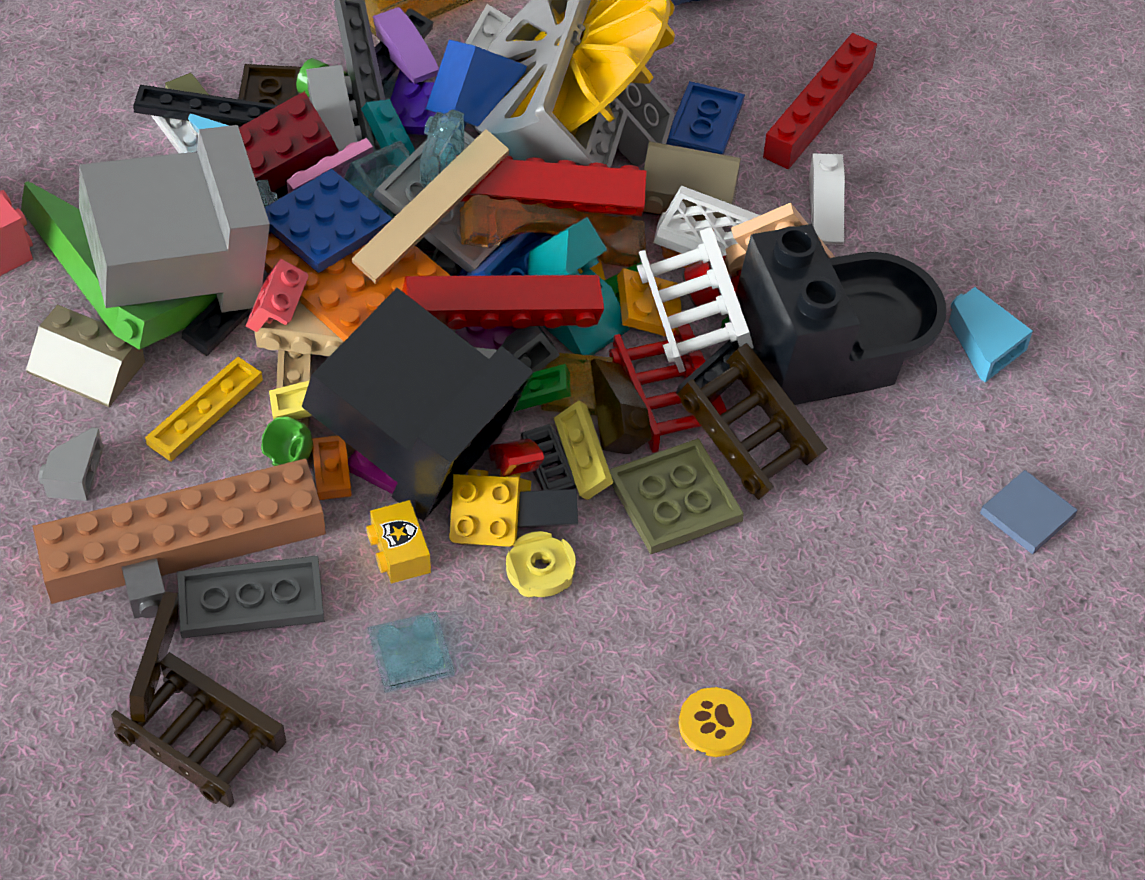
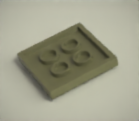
[609,438,744,555]

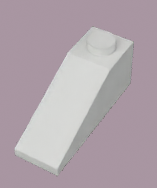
[809,153,845,245]

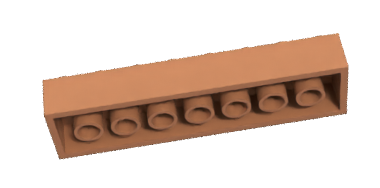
[32,459,326,604]

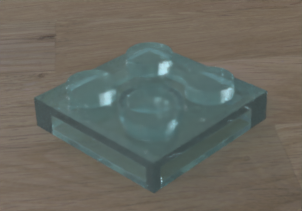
[367,611,454,693]

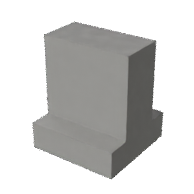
[79,125,270,312]

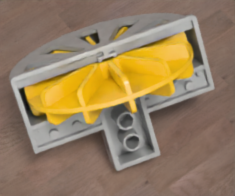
[472,0,675,168]

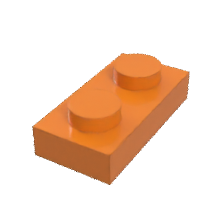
[312,435,352,500]

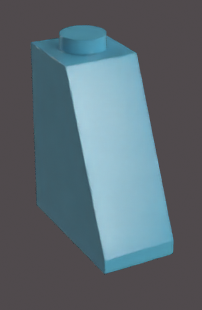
[949,287,1033,382]

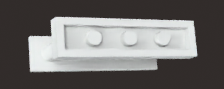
[637,227,754,373]

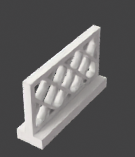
[653,186,760,257]

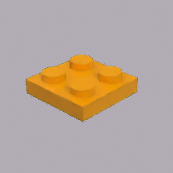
[617,268,682,337]

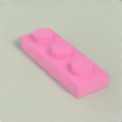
[287,138,374,194]

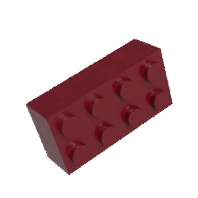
[239,91,339,198]

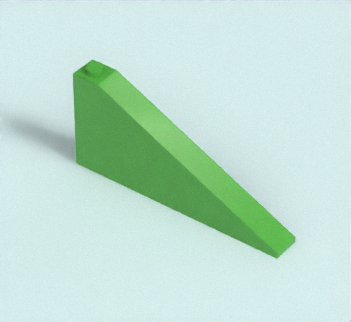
[21,181,217,350]

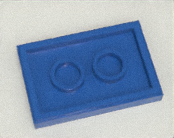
[666,81,745,155]

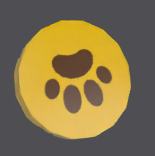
[678,687,752,757]

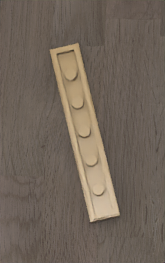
[352,129,509,284]

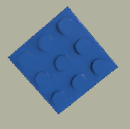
[265,169,393,273]

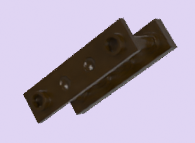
[678,343,828,500]
[111,652,286,808]

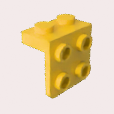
[449,469,532,547]

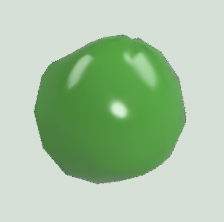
[261,416,314,466]

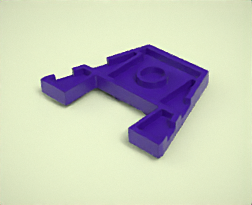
[390,70,442,135]

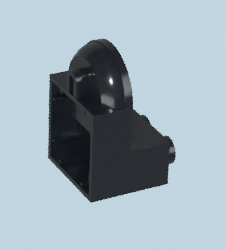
[736,224,947,405]

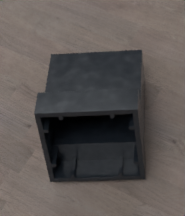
[301,288,534,521]

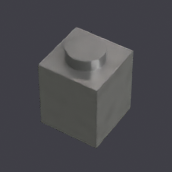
[122,558,165,619]

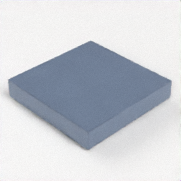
[980,470,1077,554]

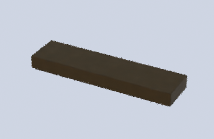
[129,591,179,722]

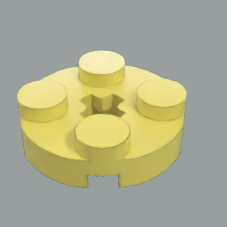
[506,531,576,597]

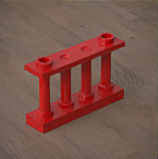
[609,323,727,453]

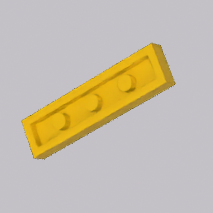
[145,356,263,462]

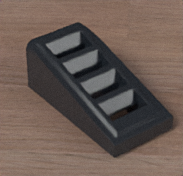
[520,424,577,491]

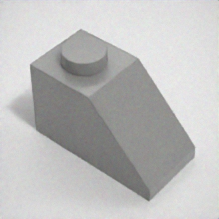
[39,427,104,501]

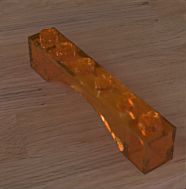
[460,195,647,267]

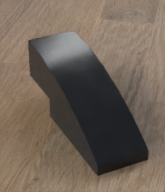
[517,489,578,528]

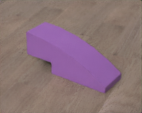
[373,7,439,84]

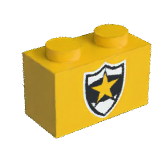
[366,500,431,584]

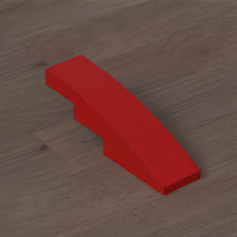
[488,439,544,477]

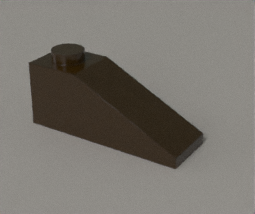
[590,359,652,454]

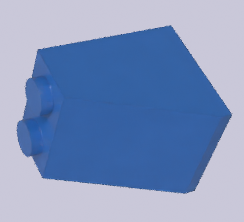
[426,39,527,129]

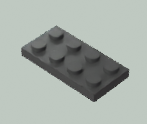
[177,555,325,638]

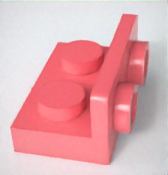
[246,259,308,332]

